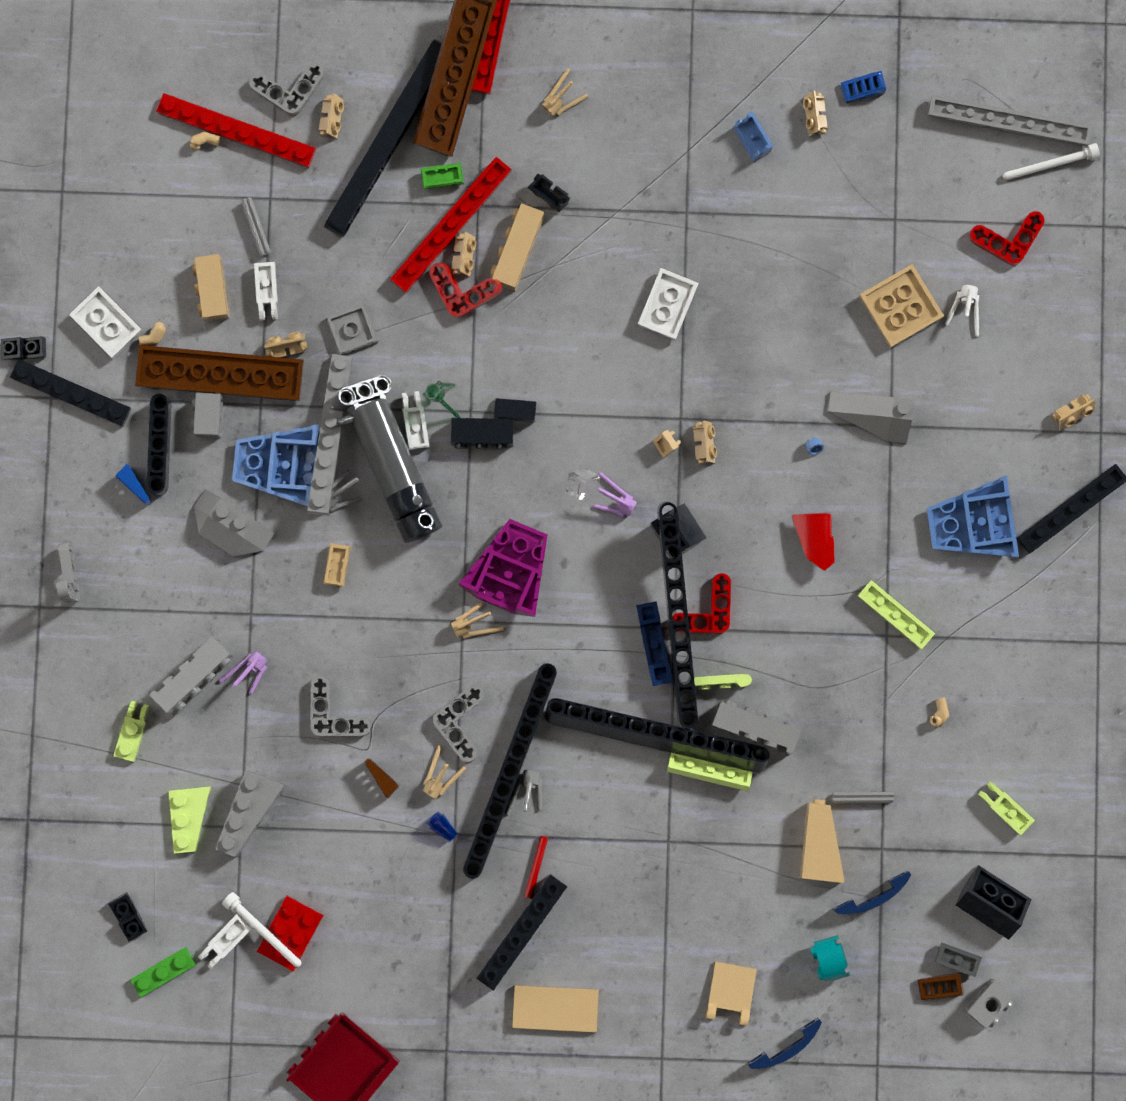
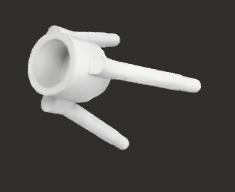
[945,285,979,337]

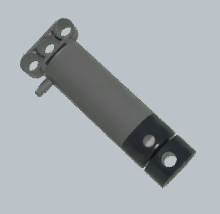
[332,375,443,543]

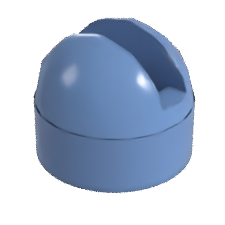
[806,437,824,455]

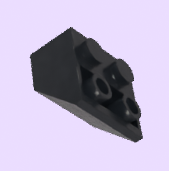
[650,503,707,558]

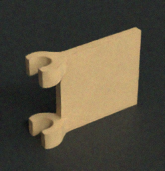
[705,961,757,1026]

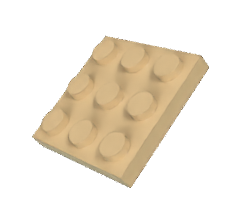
[859,264,944,348]

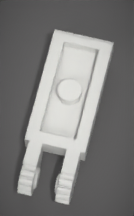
[254,262,278,321]
[401,391,429,450]
[198,913,253,969]

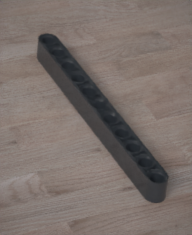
[324,39,442,238]
[657,501,698,729]
[463,663,557,879]
[545,698,770,773]

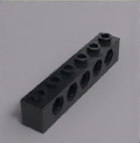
[476,874,567,991]

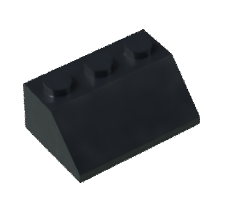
[955,865,1032,940]

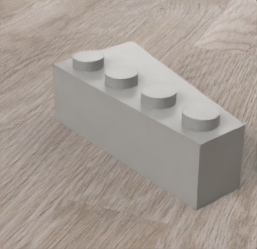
[149,637,232,714]
[711,700,802,755]
[215,770,287,857]

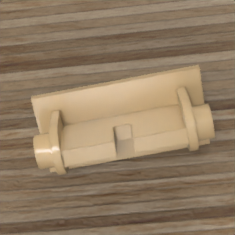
[803,91,828,136]
[318,93,344,139]
[451,232,476,277]
[264,332,308,357]
[1052,394,1095,431]
[693,421,717,464]

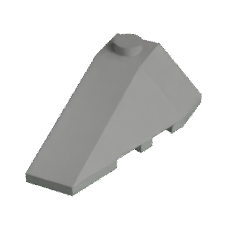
[828,391,915,444]

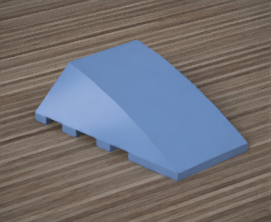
[232,425,320,506]
[927,475,1019,557]

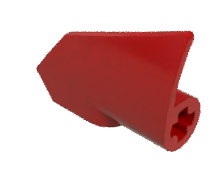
[791,513,835,571]

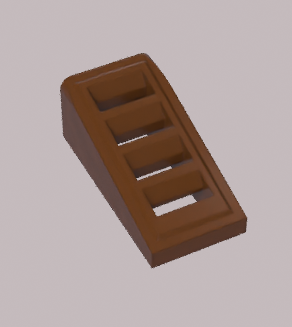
[365,758,399,799]
[918,972,964,1000]

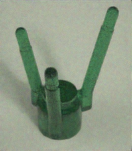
[423,381,460,418]

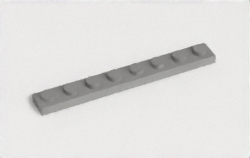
[927,95,1093,147]
[307,354,353,515]

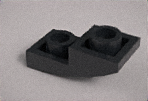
[1,336,46,360]
[108,892,147,941]

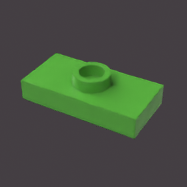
[421,163,464,190]

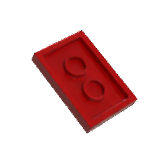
[256,895,324,972]

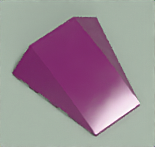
[458,519,548,617]

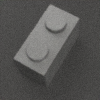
[191,393,223,438]

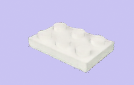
[637,268,699,340]
[69,286,142,359]

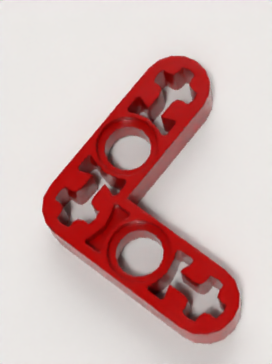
[969,211,1045,266]
[429,263,502,317]
[672,573,731,634]

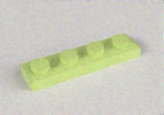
[857,580,935,650]
[667,753,753,791]

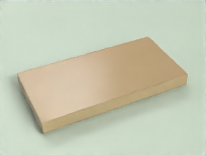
[512,985,599,1032]

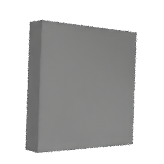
[326,303,378,355]

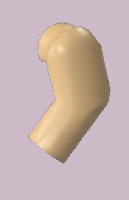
[190,132,221,150]
[139,322,166,346]
[930,697,949,728]

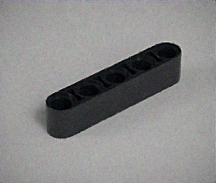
[147,393,172,496]

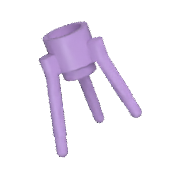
[593,473,637,517]
[219,651,268,694]

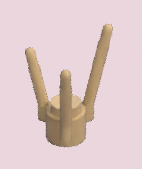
[542,69,588,116]
[451,602,505,639]
[423,745,466,799]

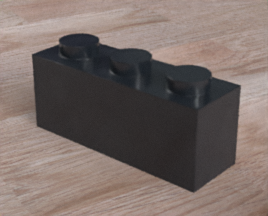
[451,418,514,450]

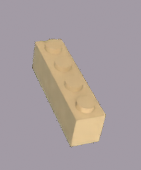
[490,203,544,291]

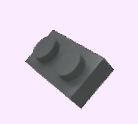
[935,942,982,977]

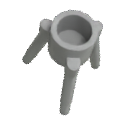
[330,470,361,512]
[505,770,542,816]

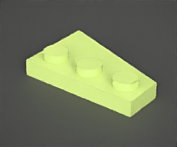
[169,787,211,854]

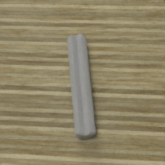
[242,197,271,256]
[832,792,894,804]

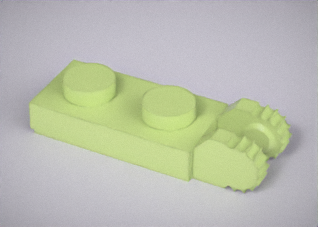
[694,674,752,690]
[114,701,149,762]
[978,782,1035,836]

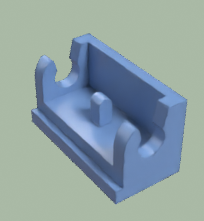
[733,112,773,162]

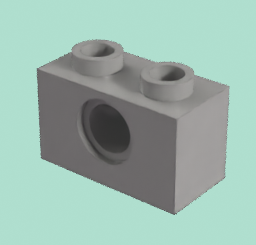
[964,978,1014,1029]

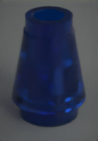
[427,811,458,842]

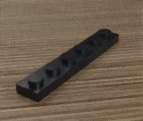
[10,359,132,427]
[1017,464,1126,554]

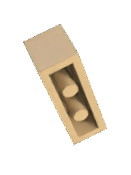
[192,254,230,321]

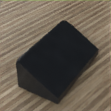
[494,398,536,422]

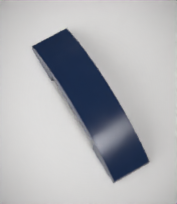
[636,601,673,686]
[832,871,911,914]
[747,1017,822,1069]

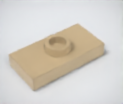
[323,543,351,587]

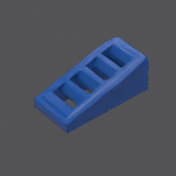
[840,71,886,103]
[116,464,152,505]

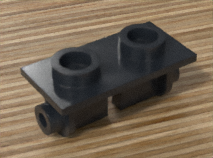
[527,173,570,212]

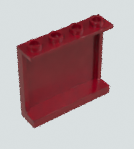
[286,1012,400,1101]

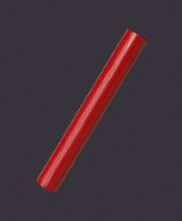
[524,835,548,899]

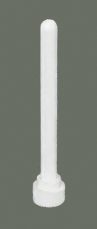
[1003,143,1100,180]
[222,892,301,967]

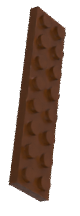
[413,0,497,157]
[135,345,304,401]

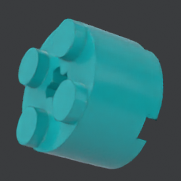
[811,935,850,983]

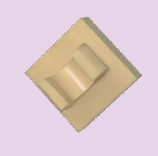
[653,430,681,458]

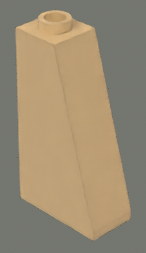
[800,799,844,883]

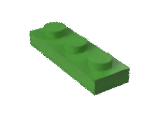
[130,947,197,998]

